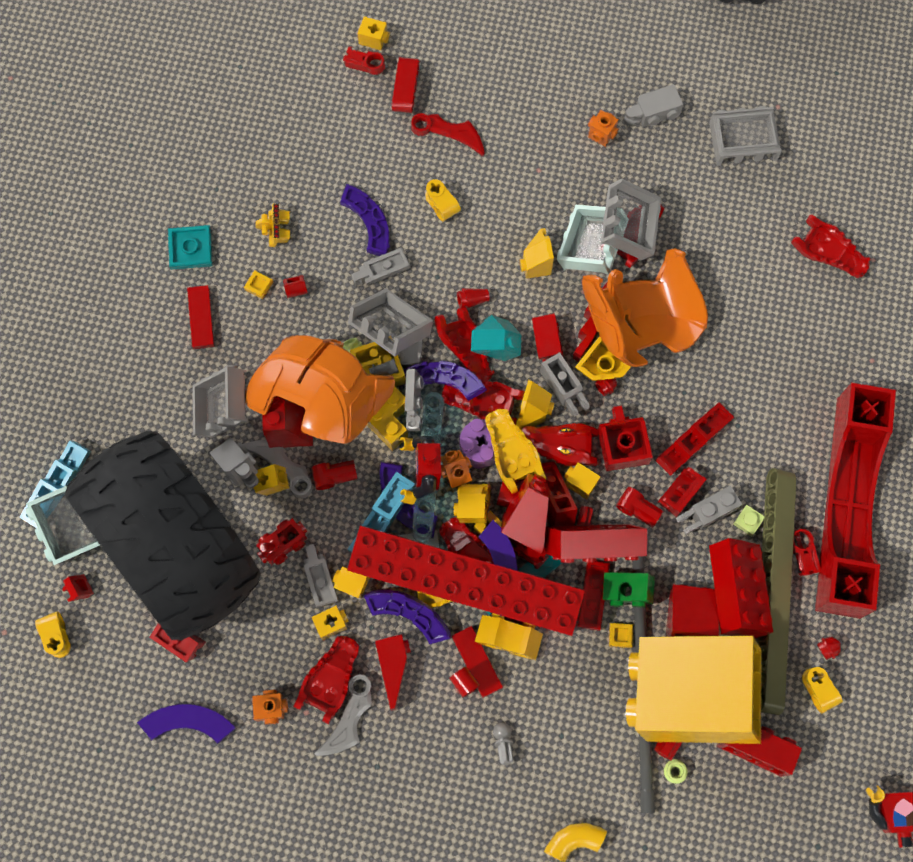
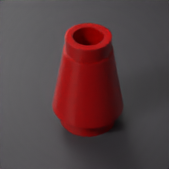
[457,288,490,309]

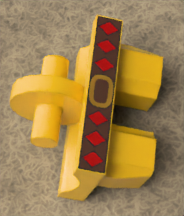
[256,204,290,247]

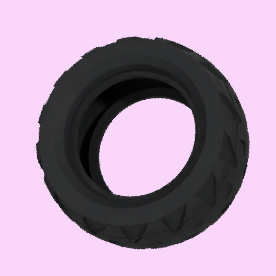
[64,431,261,640]

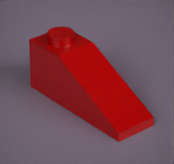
[541,461,578,526]
[375,634,411,711]

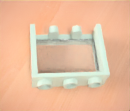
[557,205,628,275]
[25,486,99,565]

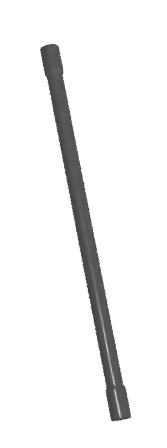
[632,556,655,813]

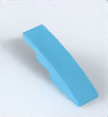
[20,440,91,528]
[348,472,415,553]

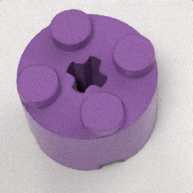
[460,419,495,469]

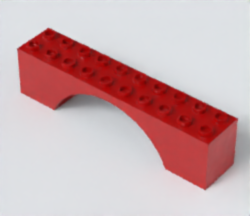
[815,382,896,619]
[347,526,585,636]

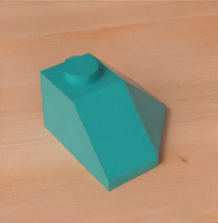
[471,315,522,361]

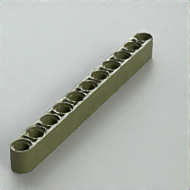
[757,468,796,715]

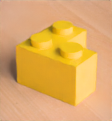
[350,336,406,387]
[367,386,408,451]

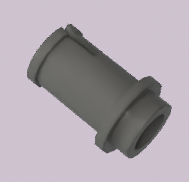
[369,359,398,376]

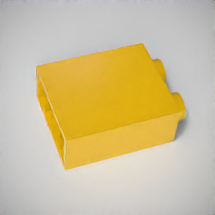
[626,636,762,744]

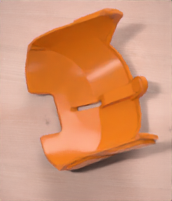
[582,248,708,367]
[245,335,395,444]

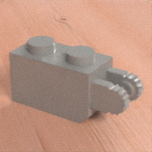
[624,84,683,127]
[540,352,590,417]
[210,437,259,488]
[676,485,742,535]

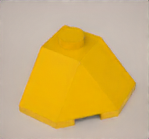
[520,228,554,279]
[575,336,631,381]
[516,380,555,430]

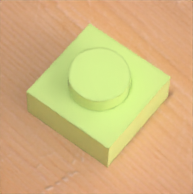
[733,505,764,537]

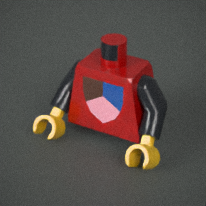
[400,436,441,505]
[866,785,913,847]

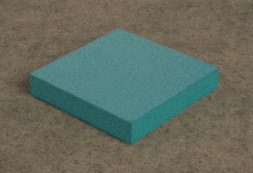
[168,225,213,270]

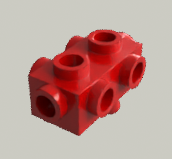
[256,518,308,566]

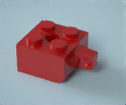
[598,405,653,471]

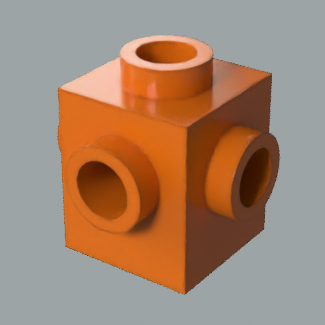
[588,110,619,147]
[441,449,472,488]
[252,690,288,725]

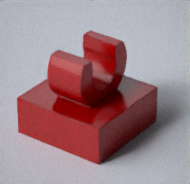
[62,574,94,602]

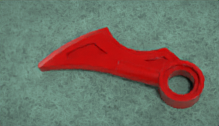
[411,113,485,156]

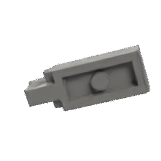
[351,248,410,286]
[405,369,424,431]
[304,544,339,609]

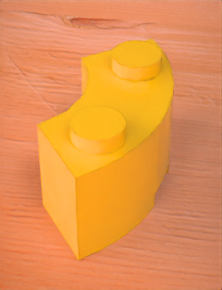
[454,484,491,523]
[475,613,543,660]

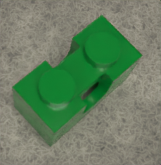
[603,572,655,608]

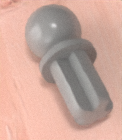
[493,722,514,765]

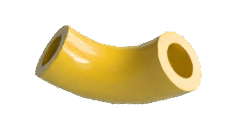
[544,823,607,862]

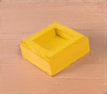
[244,270,273,299]
[609,623,633,648]

